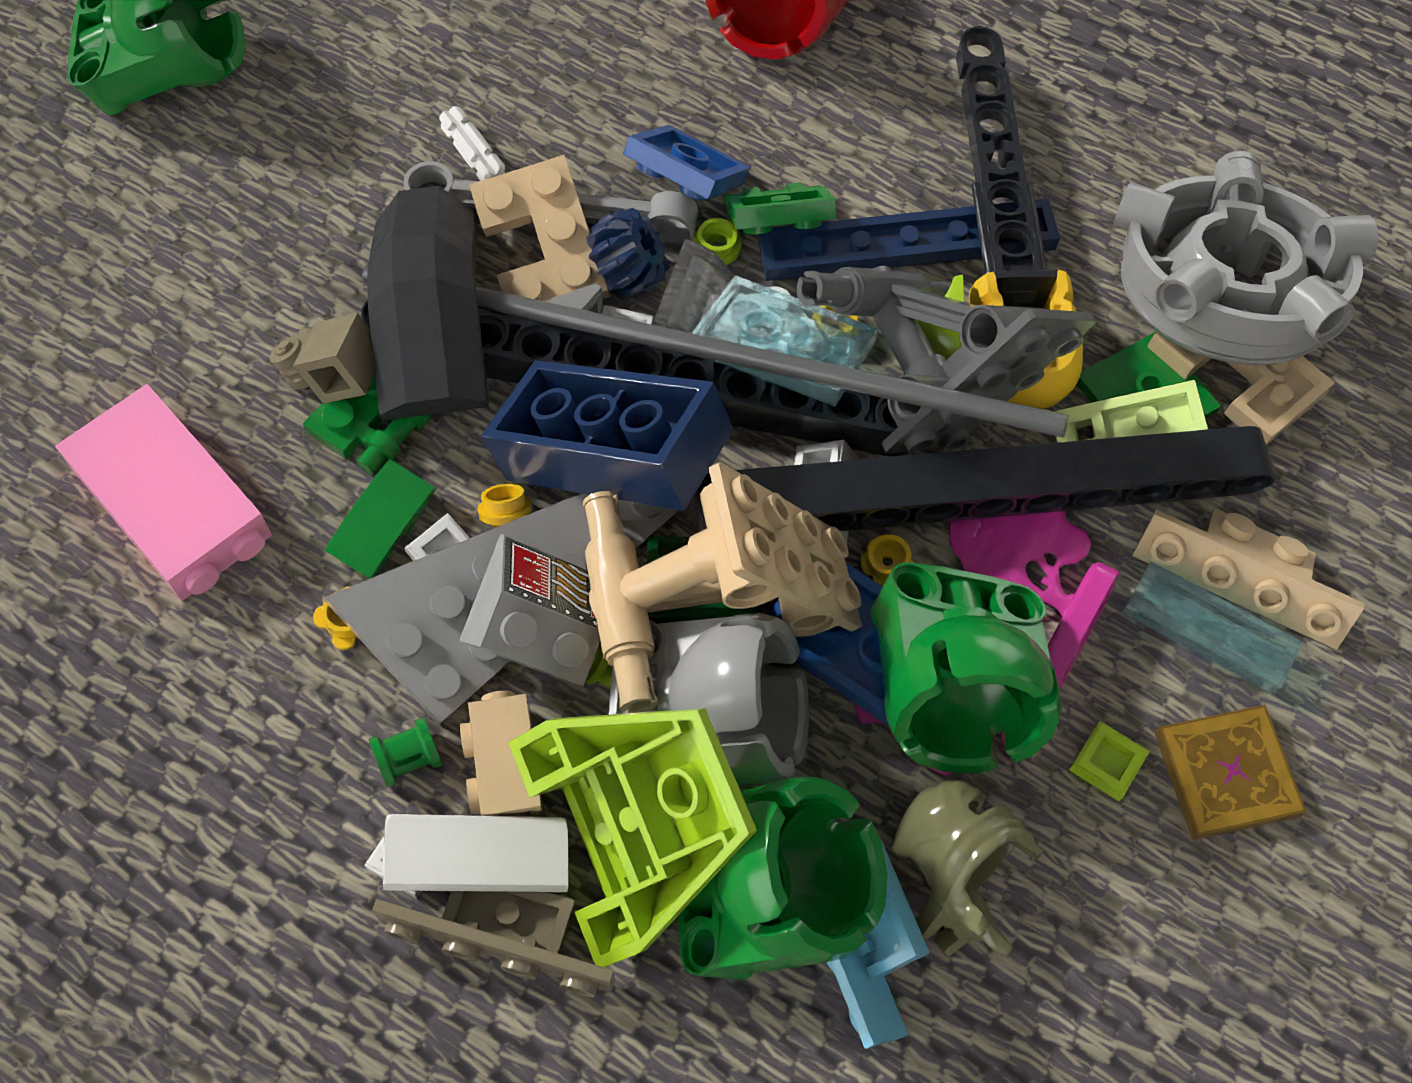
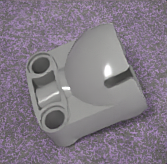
[608,613,809,786]

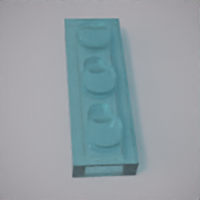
[1122,561,1303,694]

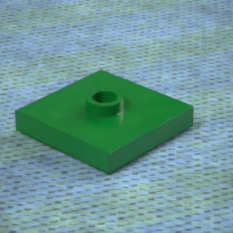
[1077,332,1221,419]

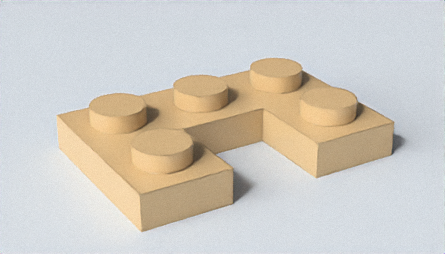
[469,155,610,321]
[1147,332,1334,446]

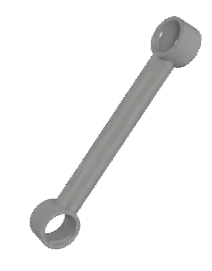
[403,161,699,245]

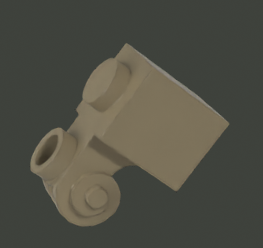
[269,313,375,403]

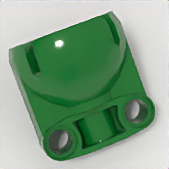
[68,0,245,115]
[870,562,1062,773]
[678,777,888,980]

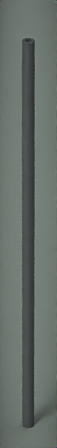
[362,264,1069,438]

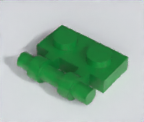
[724,182,836,234]
[303,376,431,475]

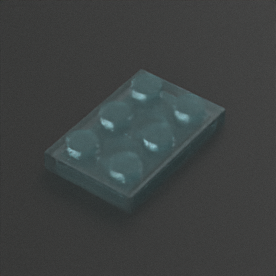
[692,276,878,406]

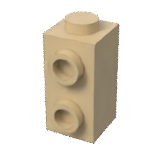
[460,691,544,817]

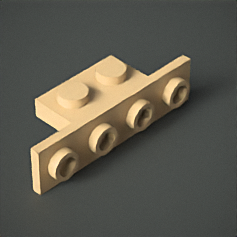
[1132,508,1365,650]

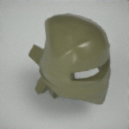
[891,779,1044,957]

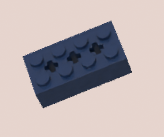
[481,360,734,511]

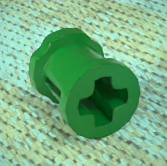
[369,717,442,788]

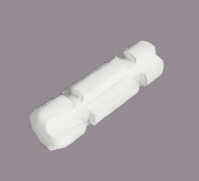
[439,106,505,181]

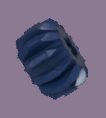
[586,208,670,298]

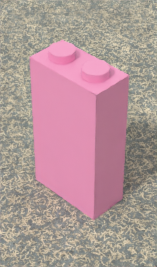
[55,384,272,601]

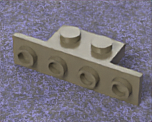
[372,891,615,997]

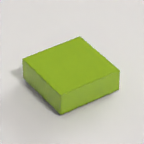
[1069,721,1150,801]

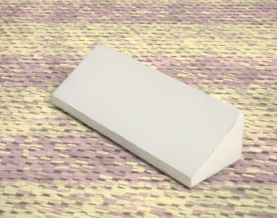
[383,814,568,892]

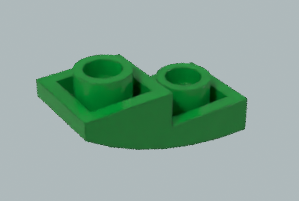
[324,459,437,579]

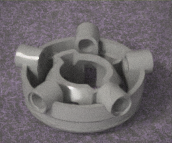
[1114,151,1379,365]

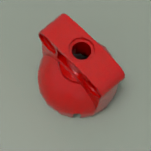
[706,0,852,60]

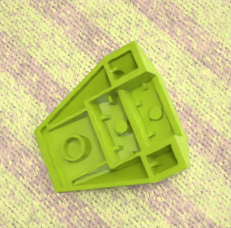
[508,708,757,967]

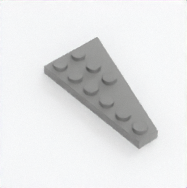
[325,493,680,725]

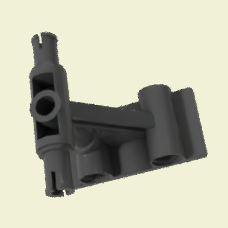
[797,266,1096,455]

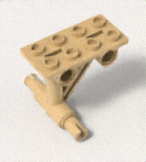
[583,462,862,713]

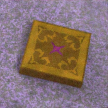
[1154,704,1307,841]

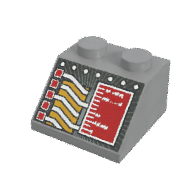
[459,534,600,686]

